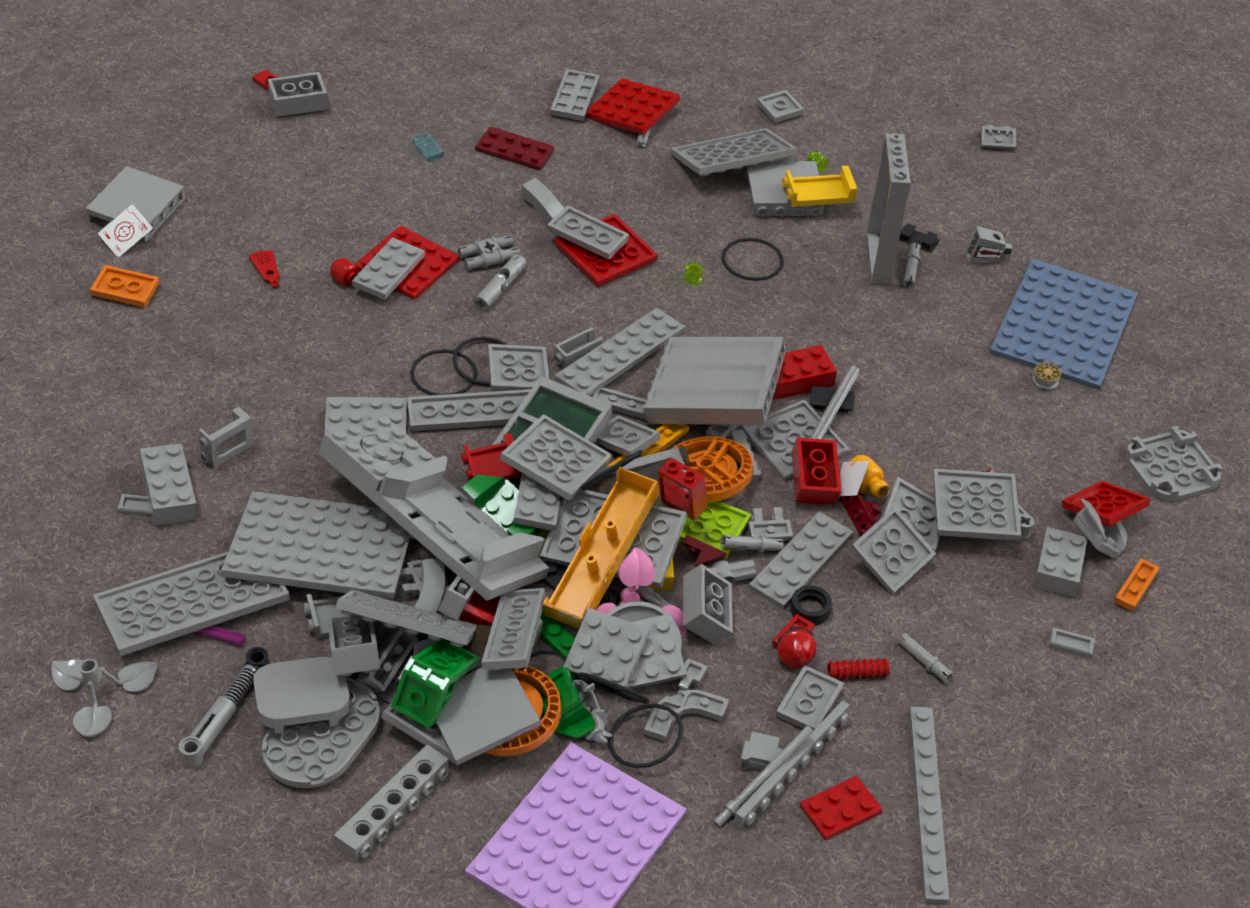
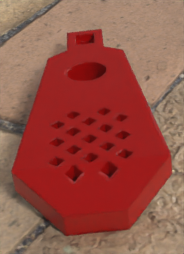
[249,250,280,288]

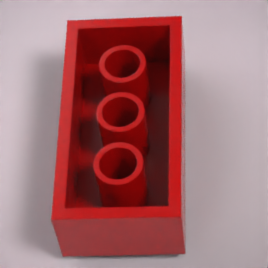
[772,345,837,400]

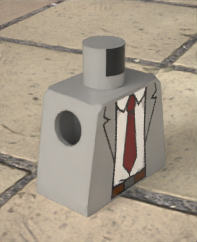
[965,226,1012,264]

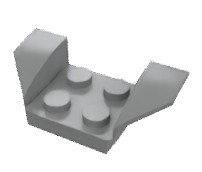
[1073,499,1128,558]

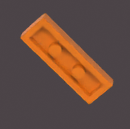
[1114,558,1160,612]

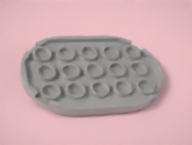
[262,678,380,788]

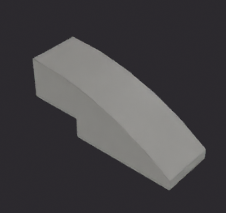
[521,178,564,222]

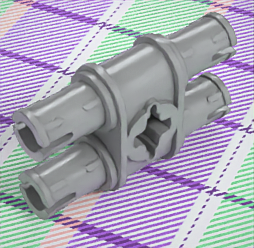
[457,235,521,271]

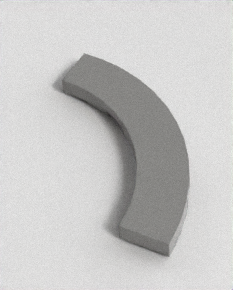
[375,558,445,647]

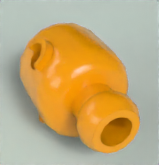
[849,455,889,498]

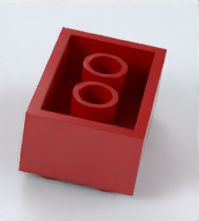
[791,437,841,505]

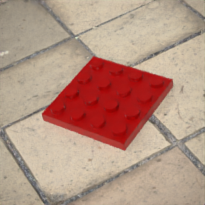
[586,78,680,135]
[555,214,658,287]
[355,225,460,300]

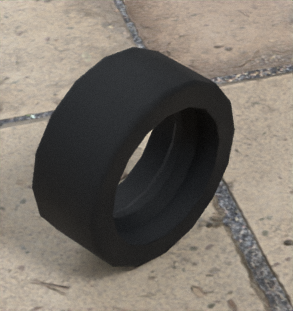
[790,585,832,626]

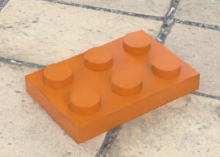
[90,265,160,308]

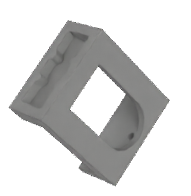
[198,407,254,468]

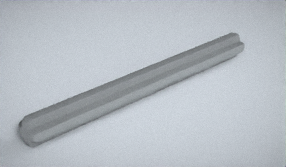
[810,366,860,439]

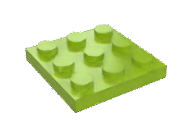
[679,501,752,561]

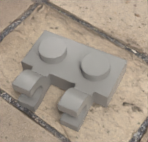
[748,507,793,542]
[398,558,428,600]

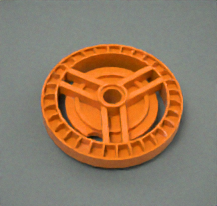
[660,437,753,502]
[485,667,562,756]

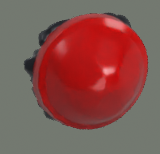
[777,626,816,669]

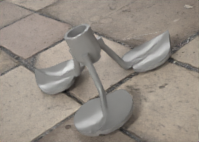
[52,659,158,737]

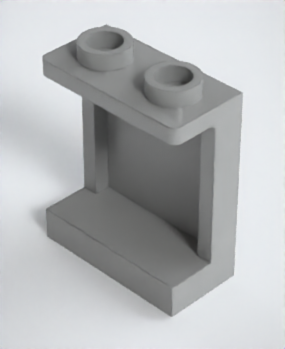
[303,594,355,639]

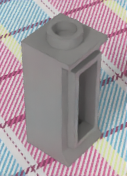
[553,327,603,368]

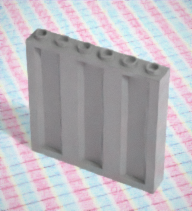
[643,337,786,425]

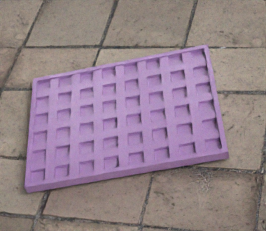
[465,742,687,908]

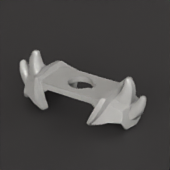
[573,680,612,744]

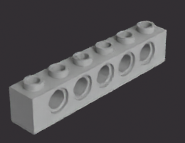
[334,744,449,862]

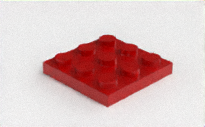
[1062,480,1150,526]

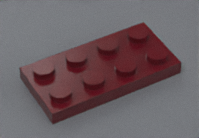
[475,126,554,171]

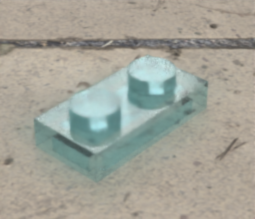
[413,131,444,162]

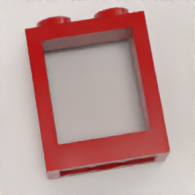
[658,457,707,521]

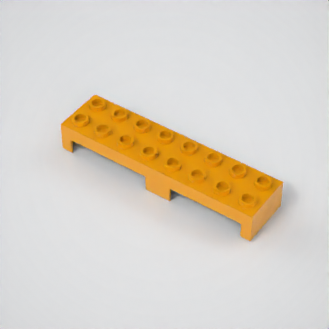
[542,467,659,629]

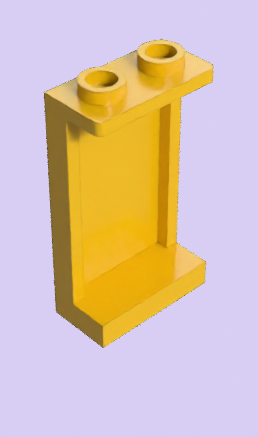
[782,166,857,207]

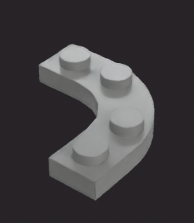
[644,690,729,741]

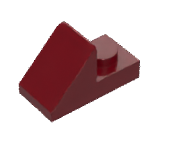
[683,534,727,567]

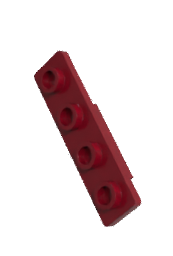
[840,492,882,537]

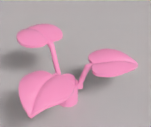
[596,547,687,637]

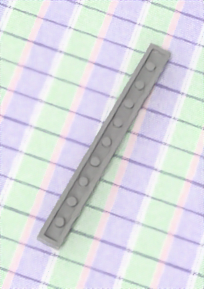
[909,707,949,904]

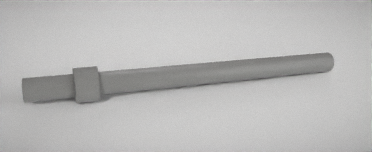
[713,726,813,827]

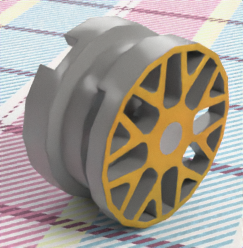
[1032,362,1061,391]

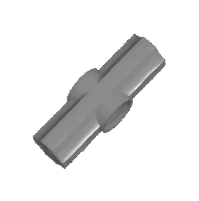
[709,560,756,585]

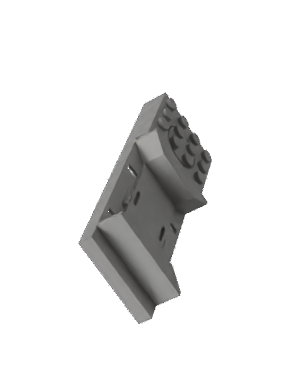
[318,416,549,601]

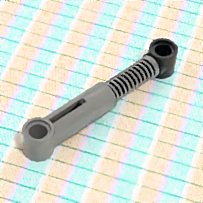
[179,647,269,768]

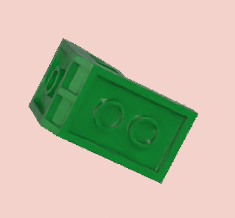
[391,638,480,728]

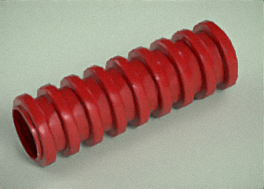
[827,658,890,680]

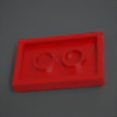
[799,775,883,841]

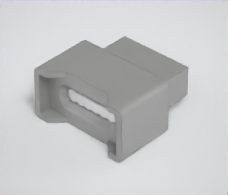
[739,732,782,771]

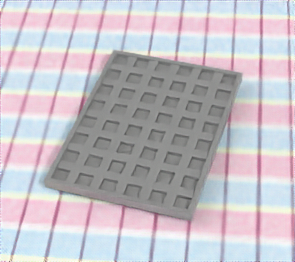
[221,491,417,600]

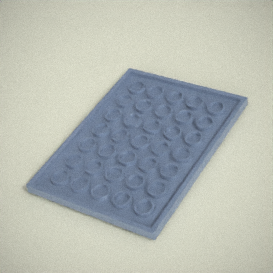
[990,258,1138,390]

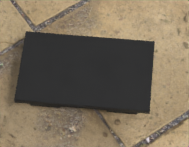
[899,223,940,253]
[810,386,854,413]

